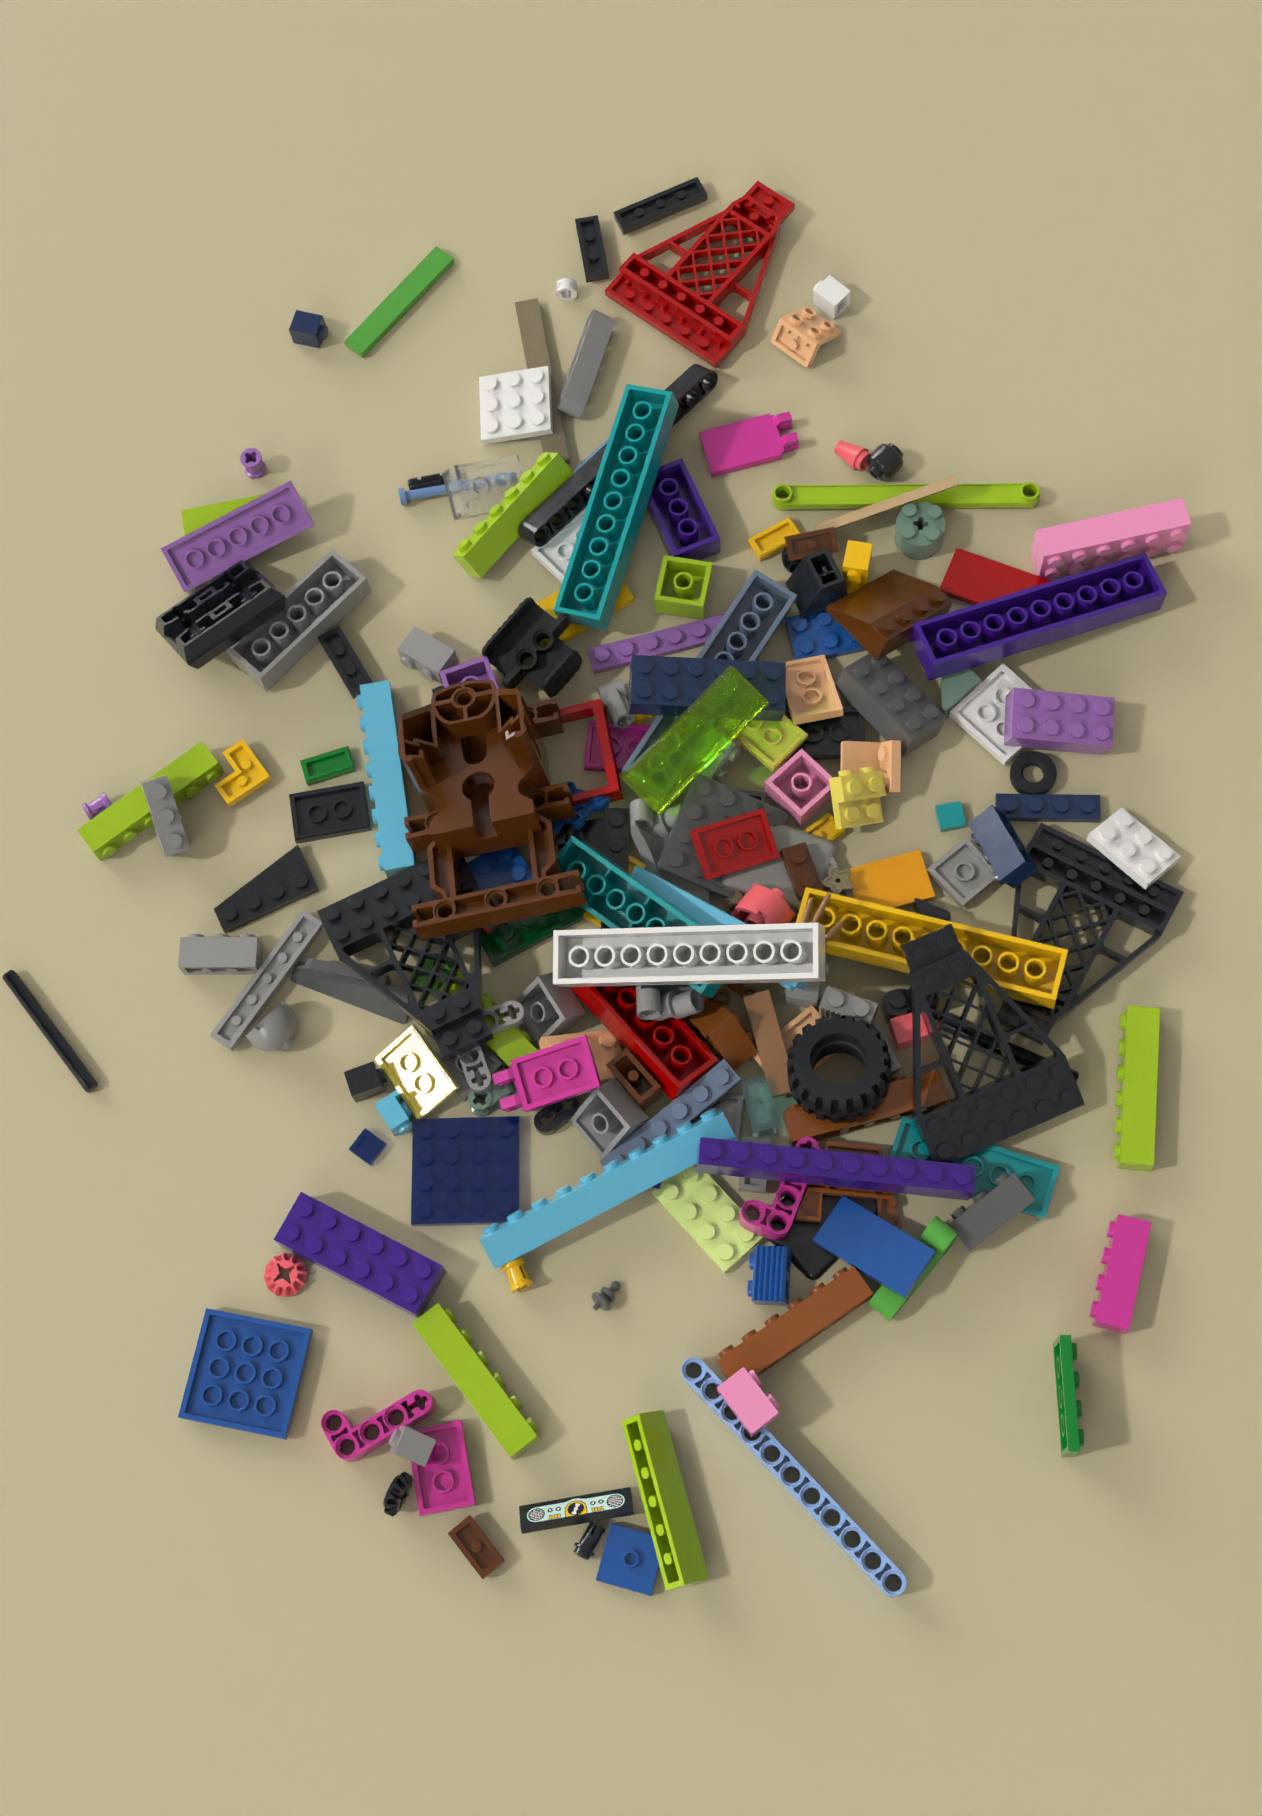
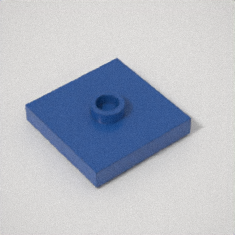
[596,1523,659,1596]

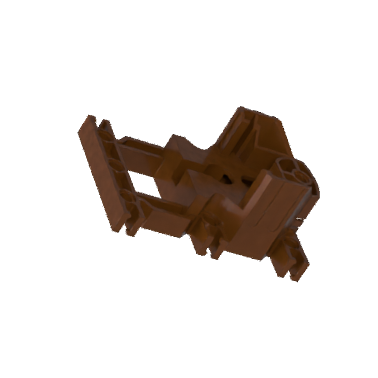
[397,680,587,940]

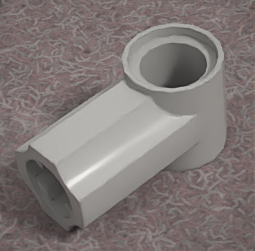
[597,679,635,729]

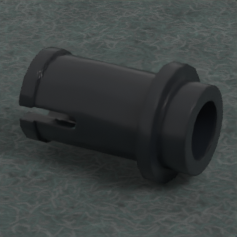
[573,1522,606,1560]

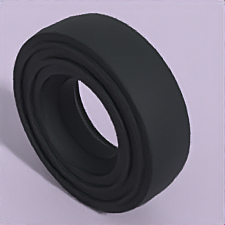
[1010,751,1057,794]

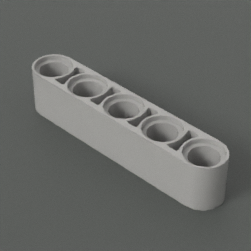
[556,309,615,419]

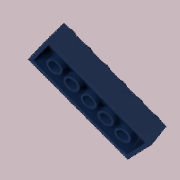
[629,655,786,721]

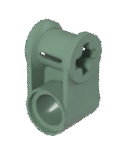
[468,1068,517,1117]

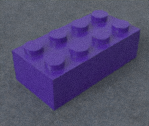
[647,458,721,560]

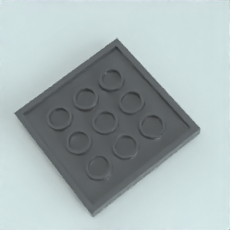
[656,772,789,898]

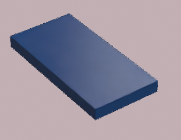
[813,1196,936,1299]

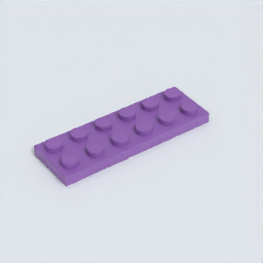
[160,481,315,592]

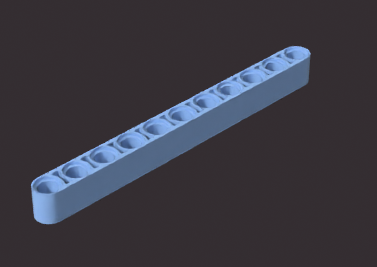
[681,1357,907,1597]

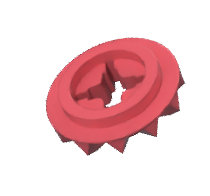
[263,1253,307,1297]

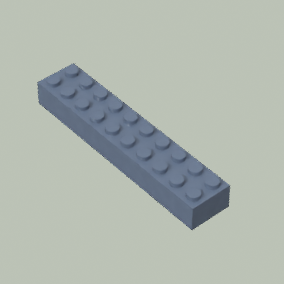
[620,569,797,804]

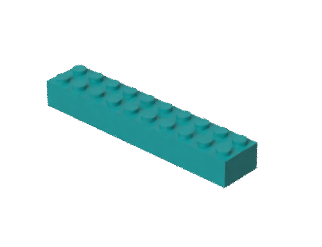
[553,384,679,631]

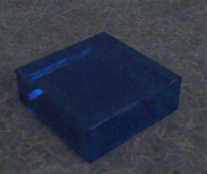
[349,1128,387,1166]

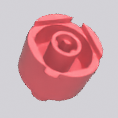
[732,883,795,924]

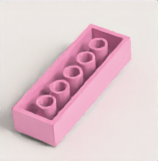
[1030,498,1191,580]

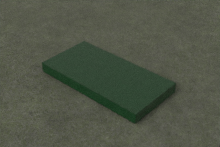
[481,893,584,967]

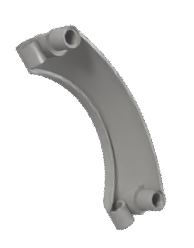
[630,798,712,1021]

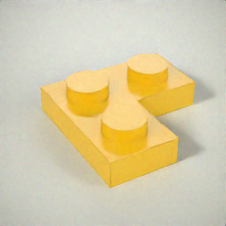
[214,739,272,808]

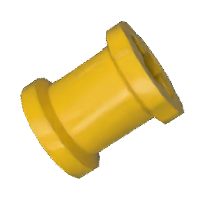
[501,1258,534,1293]

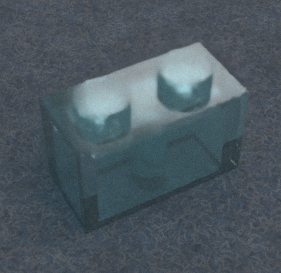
[741,1076,780,1138]

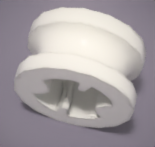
[556,278,577,300]

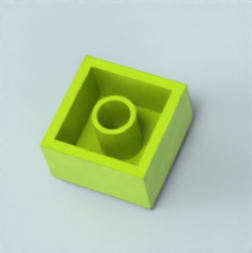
[654,555,713,620]

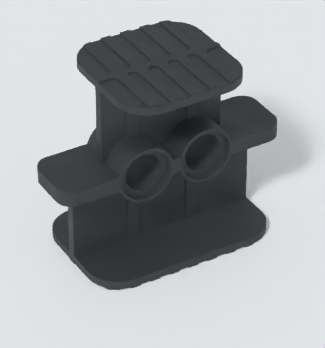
[482,597,582,698]

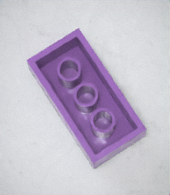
[1004,688,1115,755]

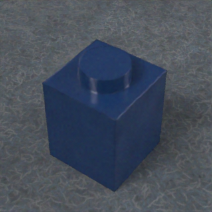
[289,310,328,348]

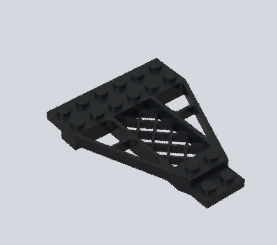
[997,823,1184,1046]
[317,858,494,1062]
[900,924,1085,1163]

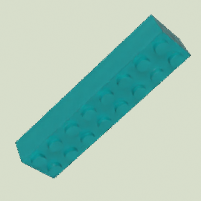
[559,835,722,998]

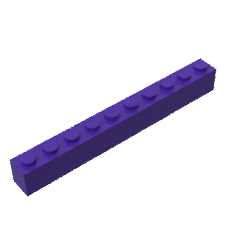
[696,1137,975,1200]

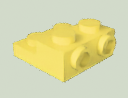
[829,766,886,829]

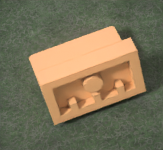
[770,306,841,368]
[840,740,901,794]

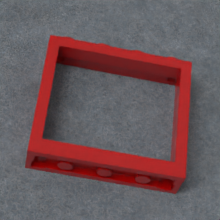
[538,699,624,810]

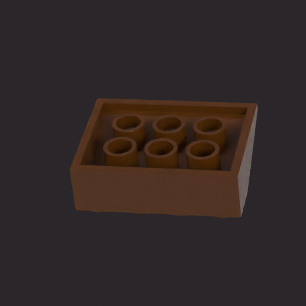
[825,569,953,660]

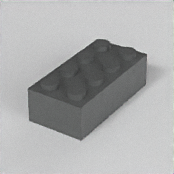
[835,653,947,757]

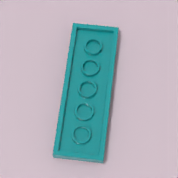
[890,1116,1060,1220]

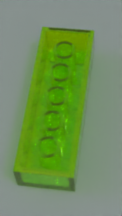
[620,665,770,815]

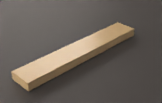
[815,475,959,530]

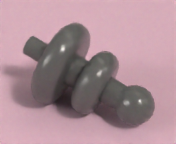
[591,1281,620,1311]

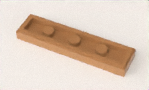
[743,990,793,1099]

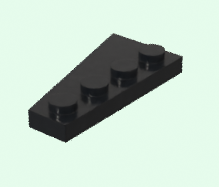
[214,845,319,934]

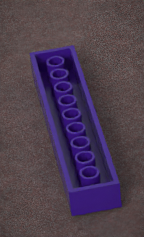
[910,553,1167,681]

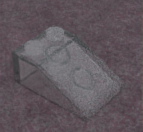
[442,455,523,520]

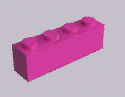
[1089,1214,1152,1334]

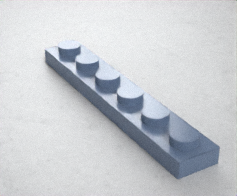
[599,1059,742,1167]

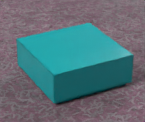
[935,801,966,832]

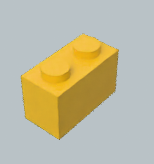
[842,540,873,593]

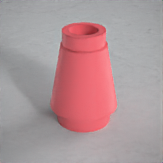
[834,440,870,471]

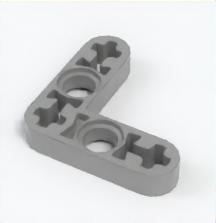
[458,1000,525,1094]

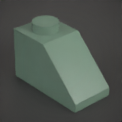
[940,668,982,718]

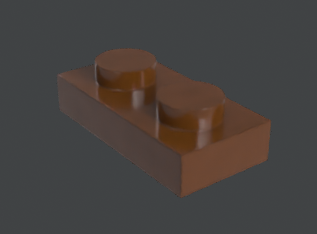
[784,527,838,562]
[780,842,824,900]
[448,1515,505,1580]

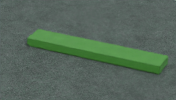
[344,246,455,358]

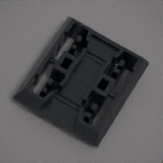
[155,560,286,669]

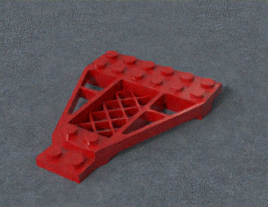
[605,181,795,368]

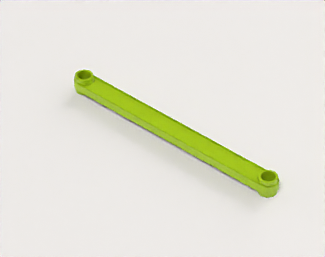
[772,482,1041,511]

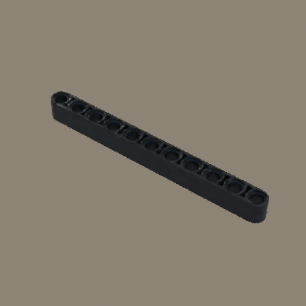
[518,364,718,547]

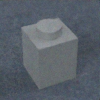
[389,1425,436,1467]

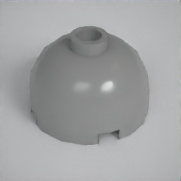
[245,1000,298,1052]

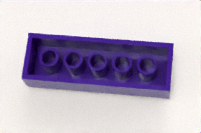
[273,1192,446,1318]

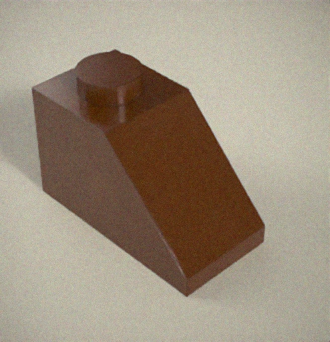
[606,1048,664,1111]

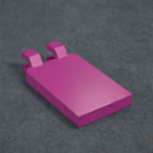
[699,412,799,477]
[492,1035,602,1112]

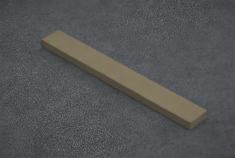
[515,298,570,464]

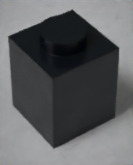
[344,1061,388,1103]

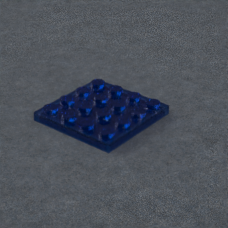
[411,1116,520,1227]

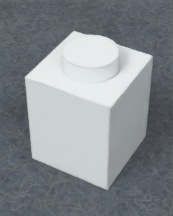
[813,275,851,319]

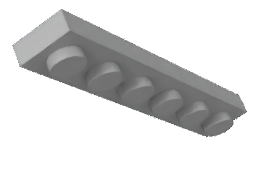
[210,910,324,1051]

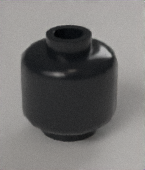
[867,443,903,480]

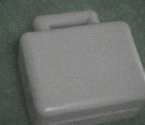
[721,824,837,914]

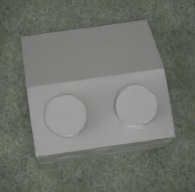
[512,973,586,1048]
[570,1079,649,1159]

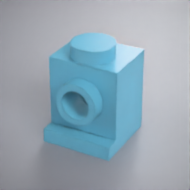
[374,1090,414,1136]

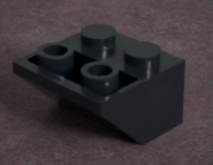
[786,548,848,619]

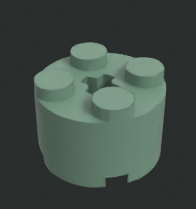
[894,502,946,560]

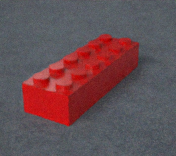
[570,986,718,1101]

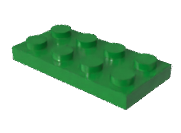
[1053,1335,1084,1458]

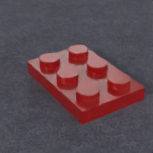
[689,808,780,881]

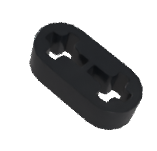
[534,1096,579,1136]

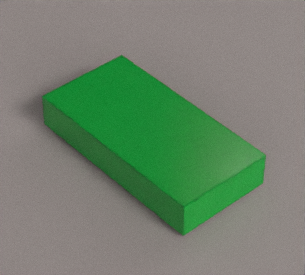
[300,746,356,786]

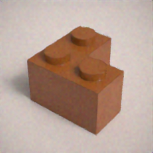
[685,997,758,1071]

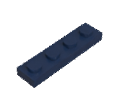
[995,793,1101,823]

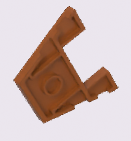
[795,1140,902,1230]

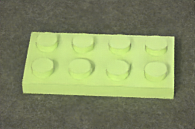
[652,1164,765,1274]

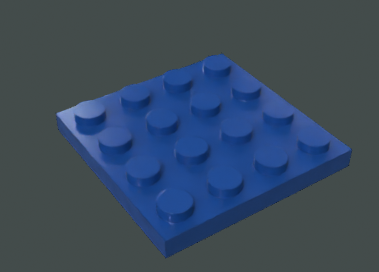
[178,1308,313,1440]

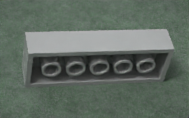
[227,549,372,692]

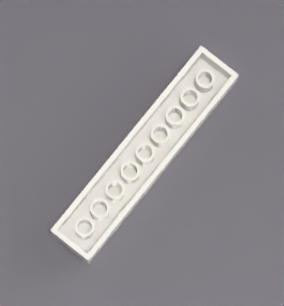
[553,922,825,987]

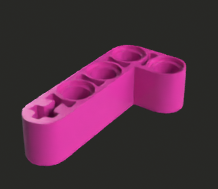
[738,1137,820,1241]
[321,1390,436,1462]

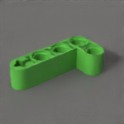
[868,1216,959,1321]

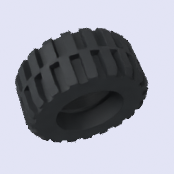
[787,1015,891,1123]

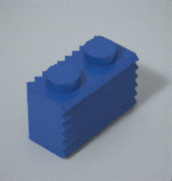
[747,1245,792,1306]

